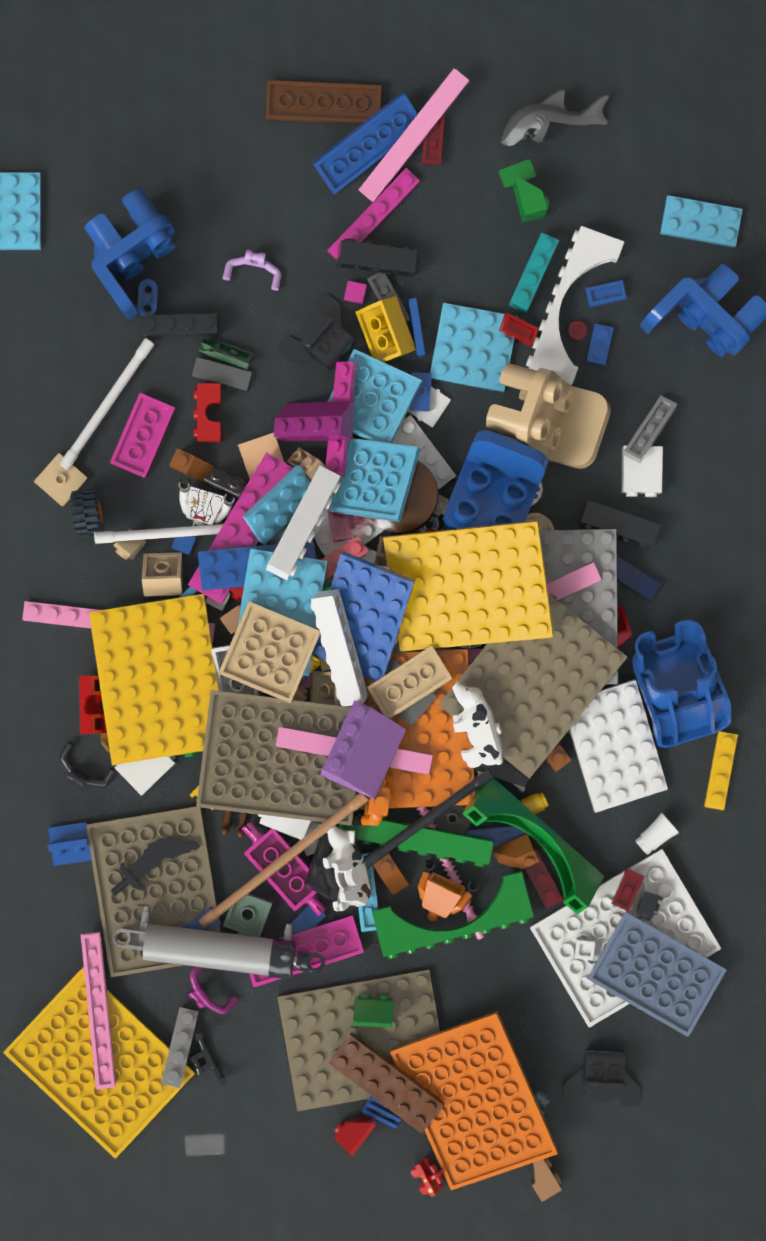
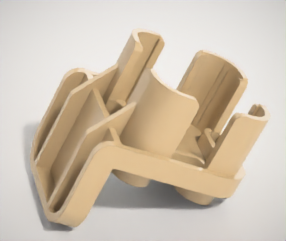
[486,363,611,469]

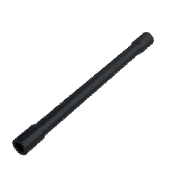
[363,768,495,868]

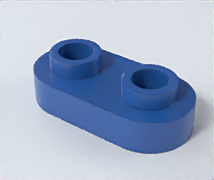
[138,279,158,316]

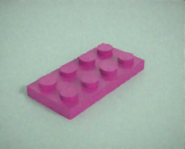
[110,393,176,478]

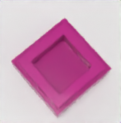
[344,281,367,304]

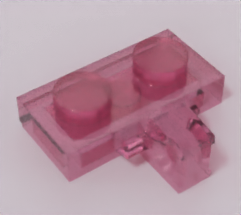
[327,509,364,543]

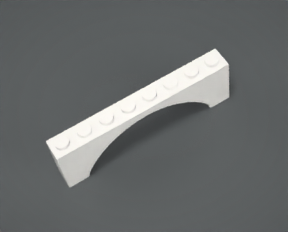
[526,226,624,386]

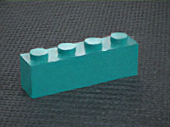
[509,233,559,313]

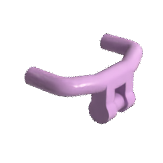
[223,250,281,291]

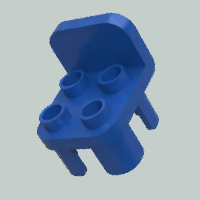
[84,188,176,321]
[640,264,766,357]
[442,431,549,530]
[632,620,731,748]

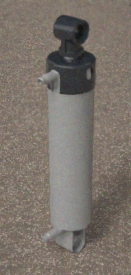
[113,906,325,979]

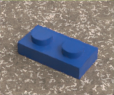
[586,324,613,366]

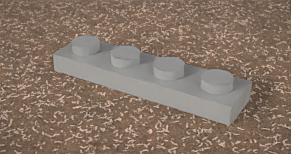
[623,395,677,463]
[161,1007,198,1088]

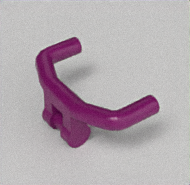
[187,967,238,1014]

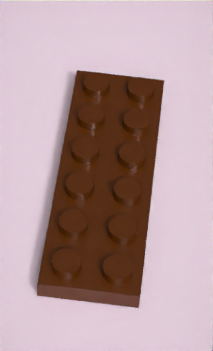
[265,80,381,124]
[329,1032,445,1134]

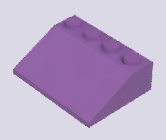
[321,700,406,799]

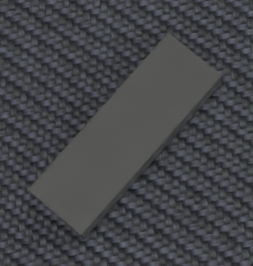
[367,273,411,323]
[192,357,252,391]

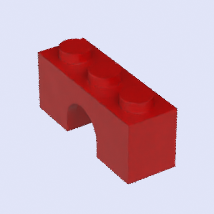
[194,383,222,443]
[79,676,107,734]

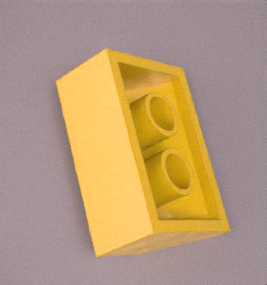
[356,296,416,362]

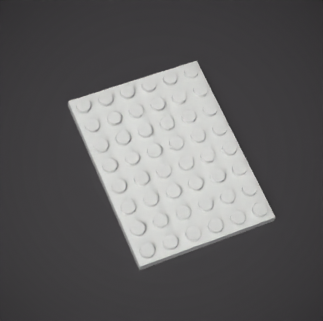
[530,849,721,1027]

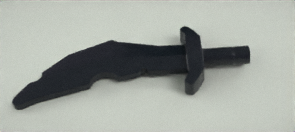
[111,837,200,896]

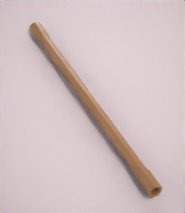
[199,793,369,928]

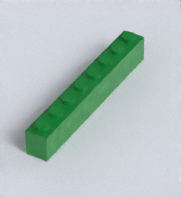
[339,812,495,867]

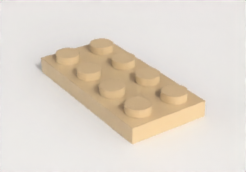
[367,646,453,719]

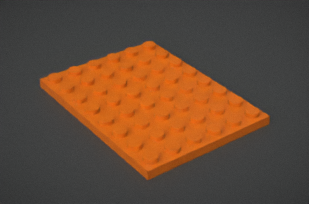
[360,649,475,809]
[390,1011,558,1190]

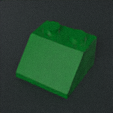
[513,177,549,223]
[353,994,393,1028]

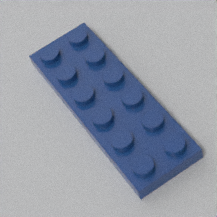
[312,93,418,194]
[198,541,316,591]

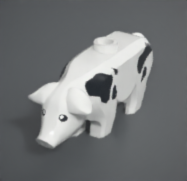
[452,681,503,768]
[323,826,371,911]

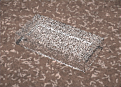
[185,1134,225,1156]

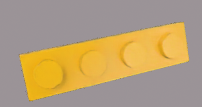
[704,731,738,810]

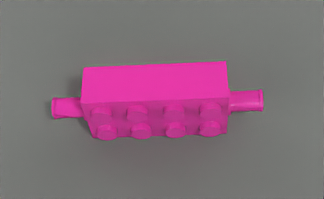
[242,821,327,916]

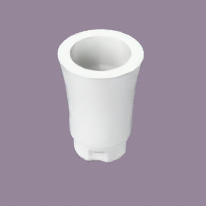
[635,812,679,855]

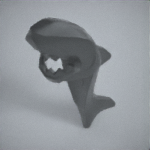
[501,90,609,146]

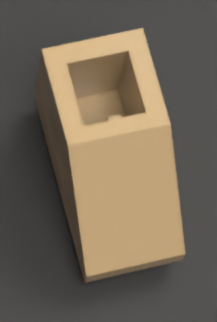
[287,447,325,482]
[113,529,147,560]

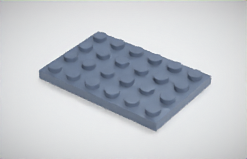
[587,911,726,1037]

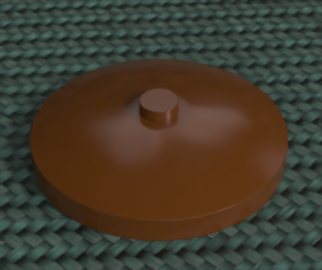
[370,461,439,533]

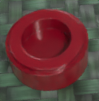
[568,321,587,341]

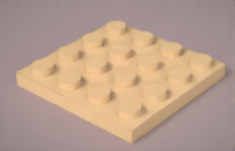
[218,601,320,703]

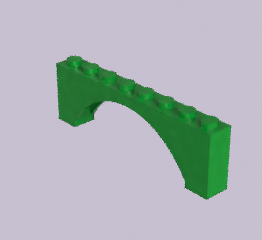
[462,779,604,914]
[372,871,534,959]

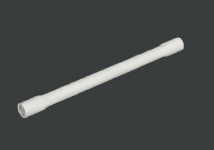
[59,338,154,470]
[94,524,223,544]

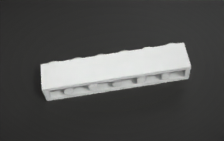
[266,466,341,580]
[311,589,369,706]

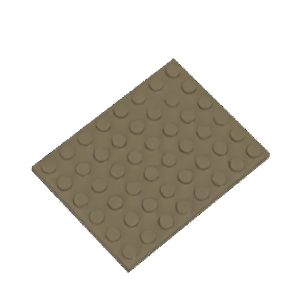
[438,593,627,779]
[196,690,356,826]
[86,806,221,977]
[278,969,440,1111]

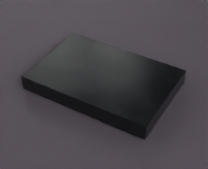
[304,833,340,902]

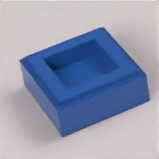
[172,536,197,555]

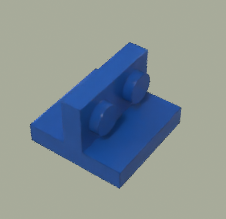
[47,822,92,866]

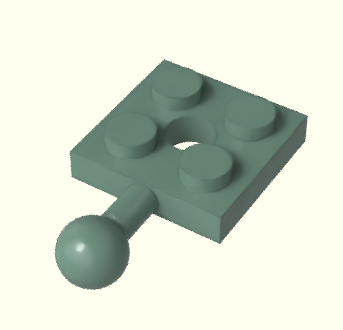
[223,889,272,937]

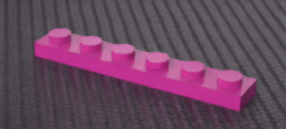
[327,168,420,260]
[325,362,357,477]

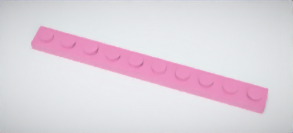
[22,601,215,643]

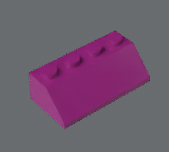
[274,401,355,442]

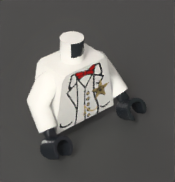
[178,478,237,526]

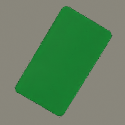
[499,159,536,188]

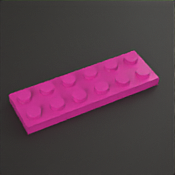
[249,915,364,987]

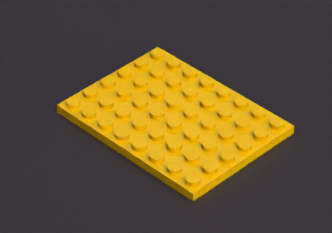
[383,520,554,651]
[89,594,219,765]
[3,967,195,1159]

